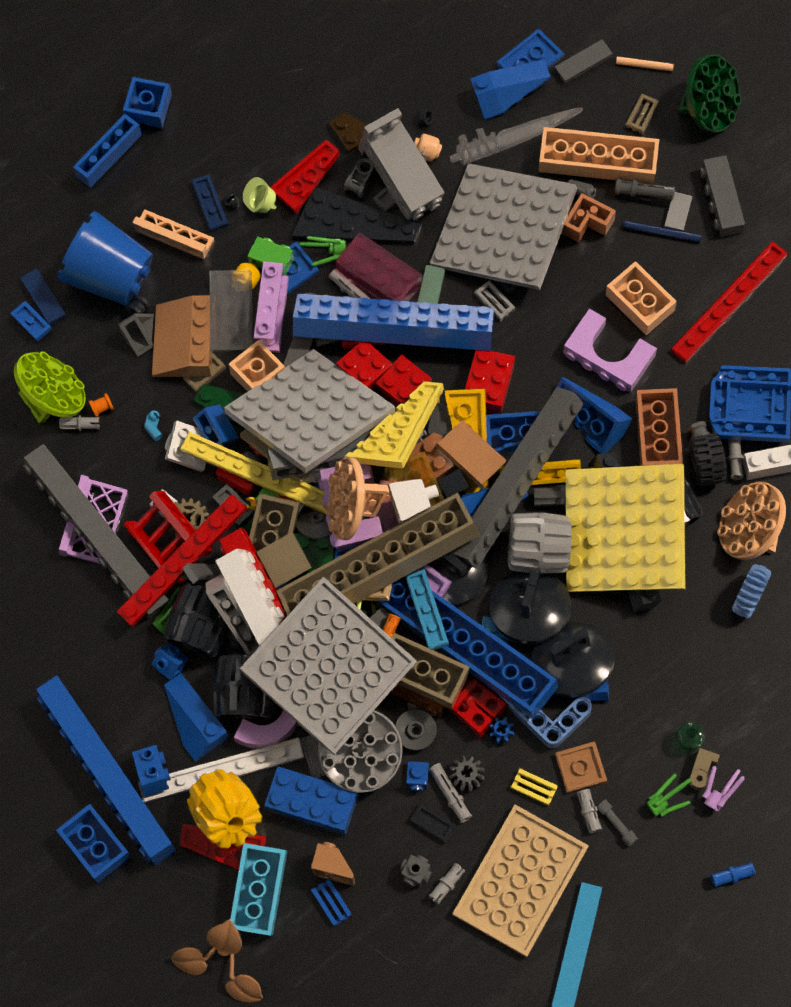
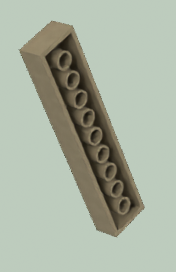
[277,493,480,616]

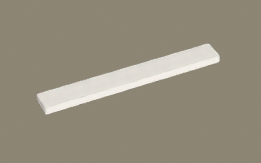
[138,738,305,803]

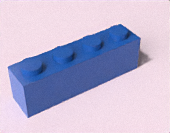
[73,114,142,188]

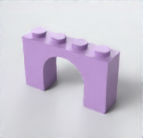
[563,309,657,393]
[318,464,385,552]

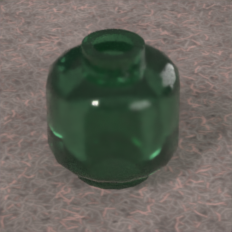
[676,722,705,752]

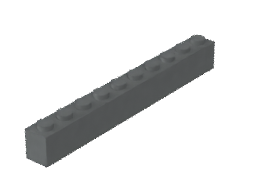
[450,387,583,569]
[23,444,168,619]

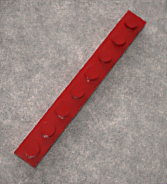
[117,494,247,626]

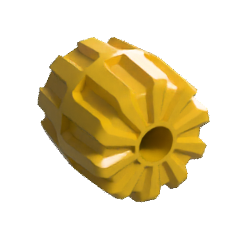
[187,769,262,849]

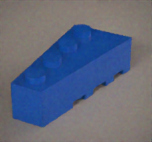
[486,411,567,455]

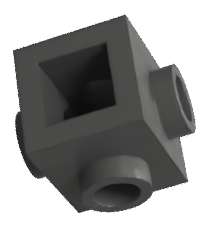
[400,855,432,887]

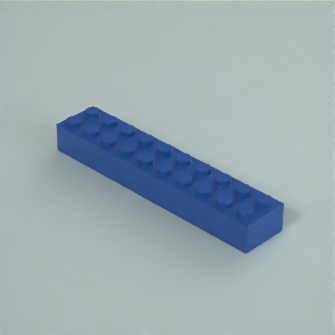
[293,293,494,351]
[372,576,558,719]
[36,676,176,866]

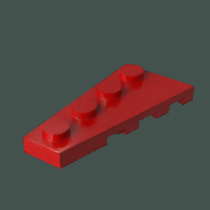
[270,140,340,213]

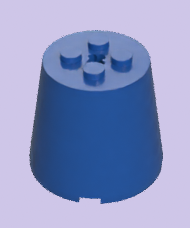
[57,211,153,306]

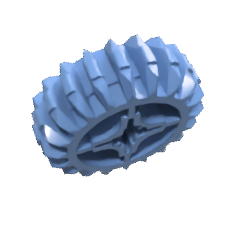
[732,564,771,618]

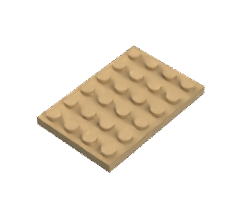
[452,805,589,957]

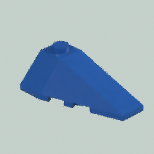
[470,60,551,120]
[557,377,632,454]

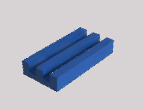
[311,879,352,926]

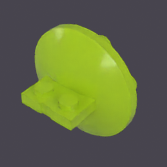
[14,352,86,423]

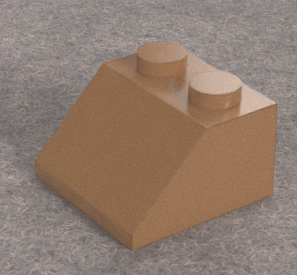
[311,842,355,886]

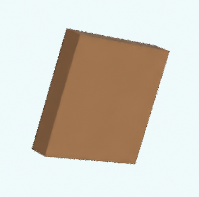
[555,742,607,793]

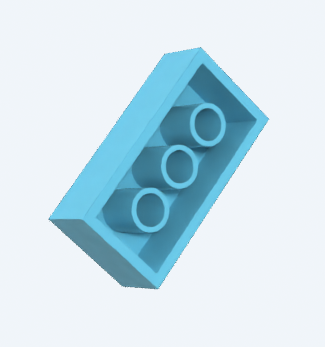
[230,843,287,936]

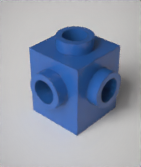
[152,644,189,680]

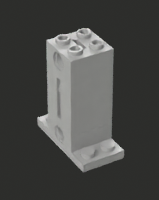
[358,108,445,221]

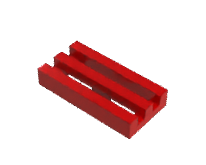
[216,468,255,497]

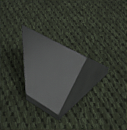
[118,314,154,356]

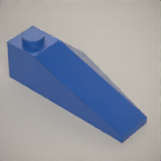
[164,673,229,762]

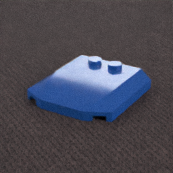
[709,365,791,442]

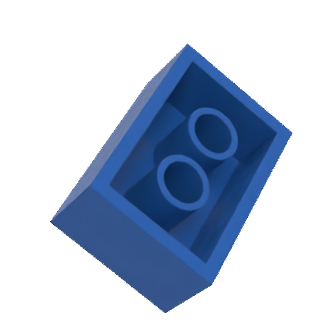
[56,804,131,883]

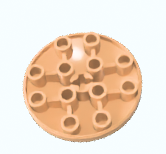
[325,457,389,540]
[717,482,786,560]

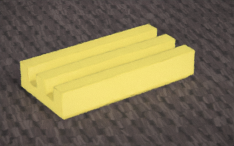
[511,768,558,806]

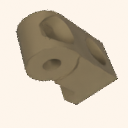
[689,748,720,791]

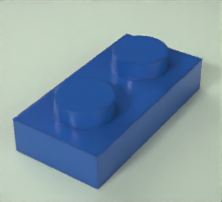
[11,301,52,342]

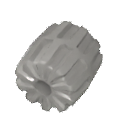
[507,512,572,574]

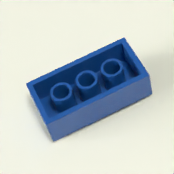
[264,766,358,835]

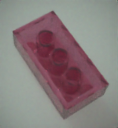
[336,232,422,301]

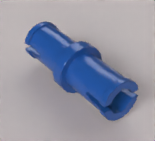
[710,862,755,887]

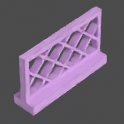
[59,475,128,564]

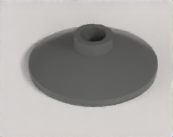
[296,510,333,540]
[395,709,437,750]

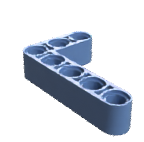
[485,685,592,749]

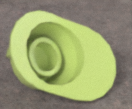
[243,177,277,213]

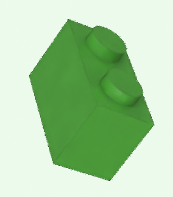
[248,236,294,276]

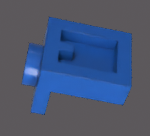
[406,761,429,792]

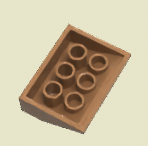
[152,295,215,377]

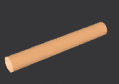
[616,57,674,72]

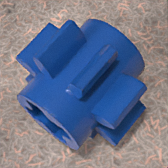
[489,717,514,744]

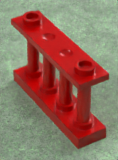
[124,491,213,584]

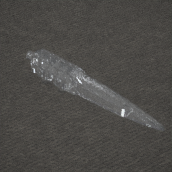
[449,107,583,165]

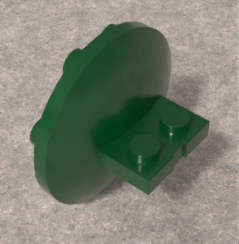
[678,54,742,132]

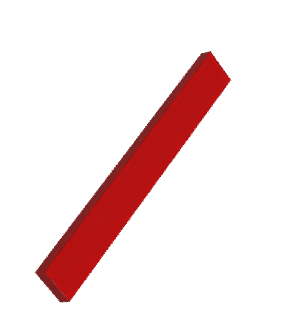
[671,241,787,364]

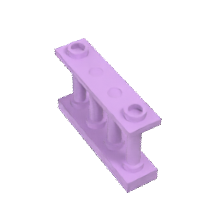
[254,262,289,353]

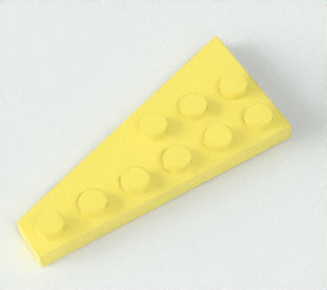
[345,382,444,469]

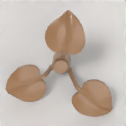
[171,919,263,1003]

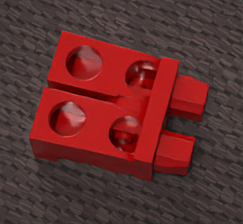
[450,678,506,738]

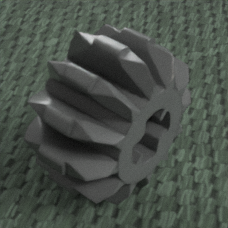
[449,756,484,792]

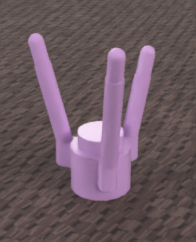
[703,766,745,811]

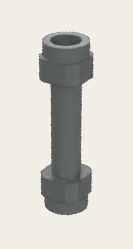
[597,800,638,847]

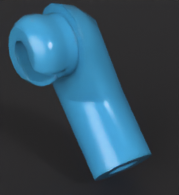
[144,410,163,441]

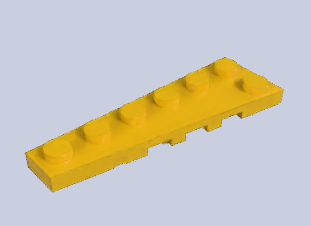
[445,389,489,494]

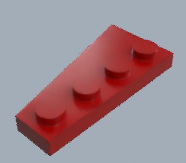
[180,824,266,870]

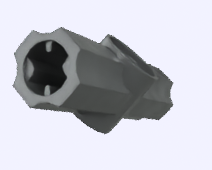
[534,484,566,509]

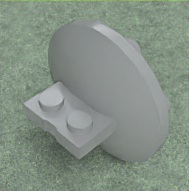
[318,710,402,792]

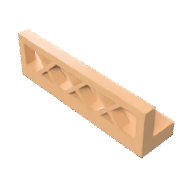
[133,209,214,259]

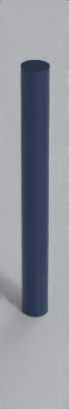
[624,221,701,243]

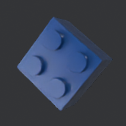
[123,77,172,128]

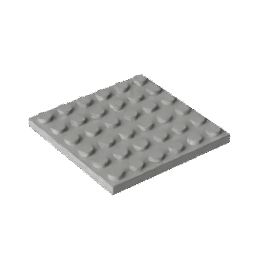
[430,163,577,290]
[224,349,395,473]
[239,577,417,755]

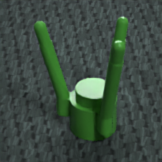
[299,236,346,266]
[152,587,181,634]
[646,773,691,817]

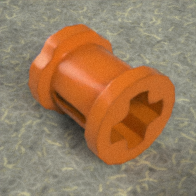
[89,393,114,417]

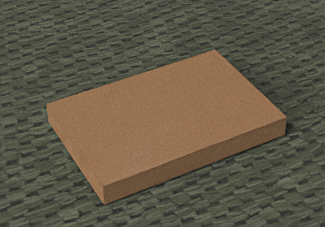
[435,420,507,487]

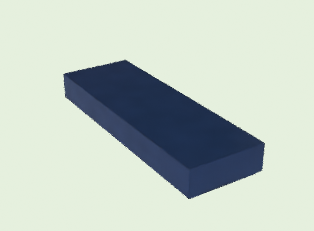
[191,174,229,232]
[20,269,67,326]

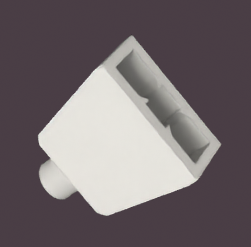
[388,479,439,524]

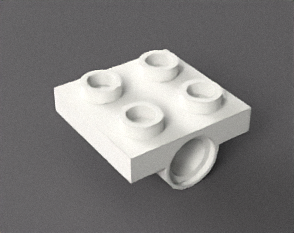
[165,421,206,472]

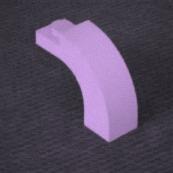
[234,710,298,749]

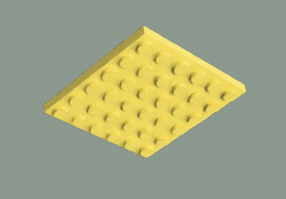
[566,464,685,592]

